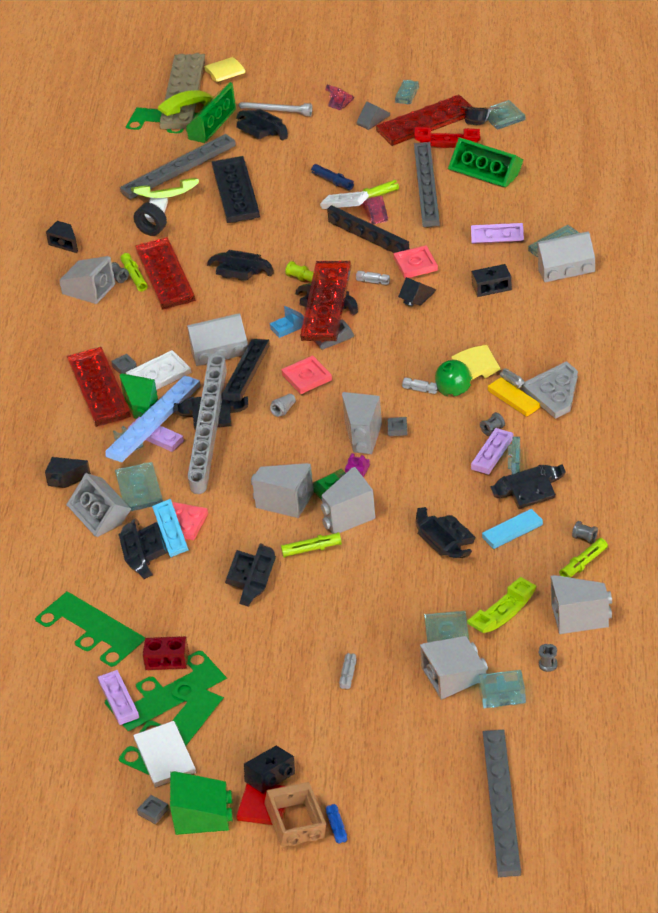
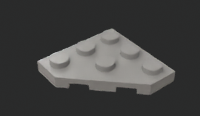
[522,361,578,419]

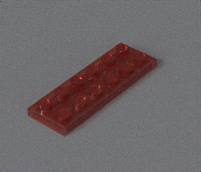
[376,95,473,146]
[135,237,196,310]
[300,261,352,341]
[67,347,131,427]

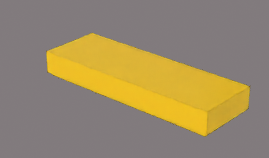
[488,378,540,417]

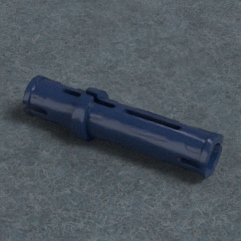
[311,164,354,190]

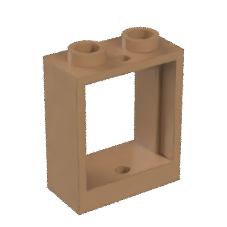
[265,782,326,847]

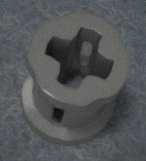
[112,262,129,283]
[480,412,505,436]
[572,521,598,544]
[539,644,558,672]

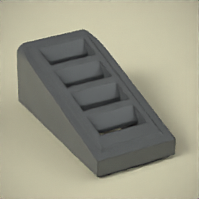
[313,319,354,350]

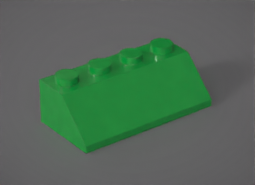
[186,82,236,143]
[448,137,524,188]

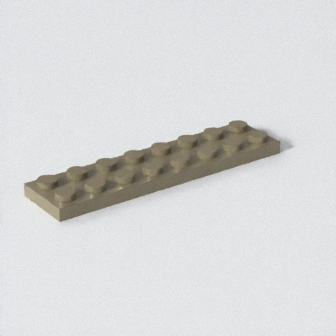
[160,53,206,129]

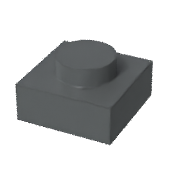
[111,354,137,374]
[388,417,407,436]
[137,795,169,824]

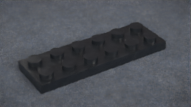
[211,156,260,223]

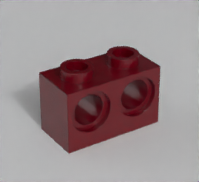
[143,636,189,670]

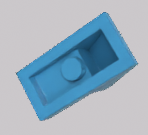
[270,306,310,338]

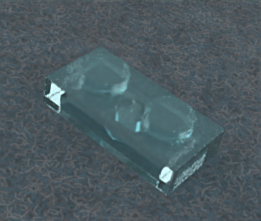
[395,80,419,104]
[508,437,521,474]

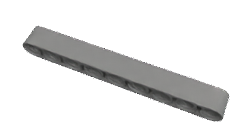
[188,353,227,494]

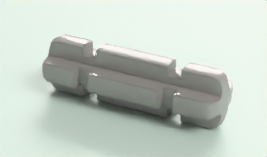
[356,271,390,285]
[500,368,524,388]
[402,377,438,394]
[339,653,357,689]

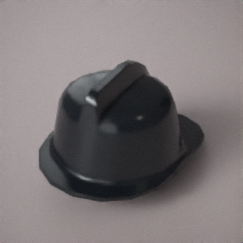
[461,106,500,125]

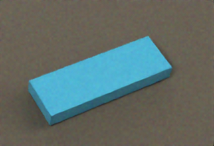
[152,499,189,557]
[482,509,543,549]

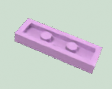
[471,223,524,244]
[128,417,184,452]
[471,428,513,474]
[98,670,139,725]

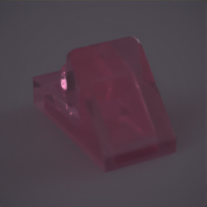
[325,84,354,110]
[363,195,388,224]

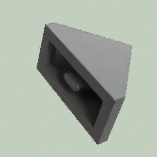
[357,101,390,130]

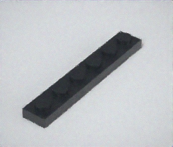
[327,205,409,253]
[222,339,270,402]

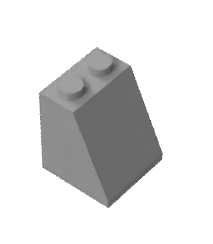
[59,256,115,304]
[342,392,382,454]
[251,463,314,518]
[321,467,376,534]
[551,575,612,634]
[420,636,488,700]

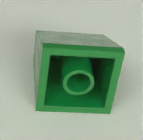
[170,771,233,835]

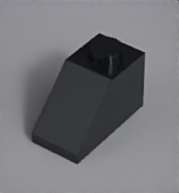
[46,221,78,253]
[398,277,436,307]
[45,457,91,488]

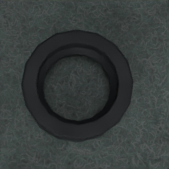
[133,203,167,236]

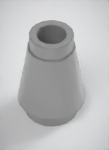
[270,394,296,417]

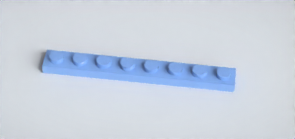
[105,376,200,462]

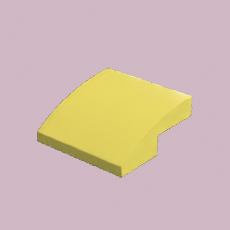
[204,57,245,82]
[452,345,501,380]

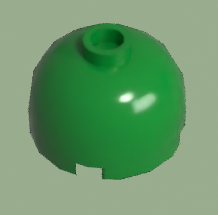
[434,359,473,396]

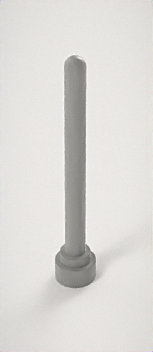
[239,102,313,116]

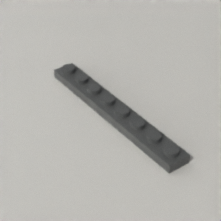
[120,134,236,199]
[414,142,440,227]
[483,729,521,878]

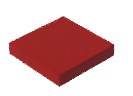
[237,784,286,825]

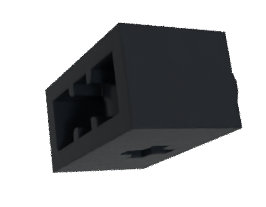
[471,264,512,297]
[244,745,295,793]

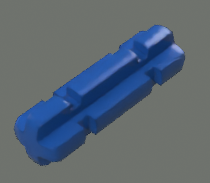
[325,804,347,844]

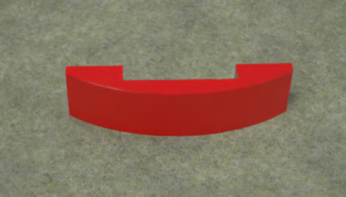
[414,127,480,148]

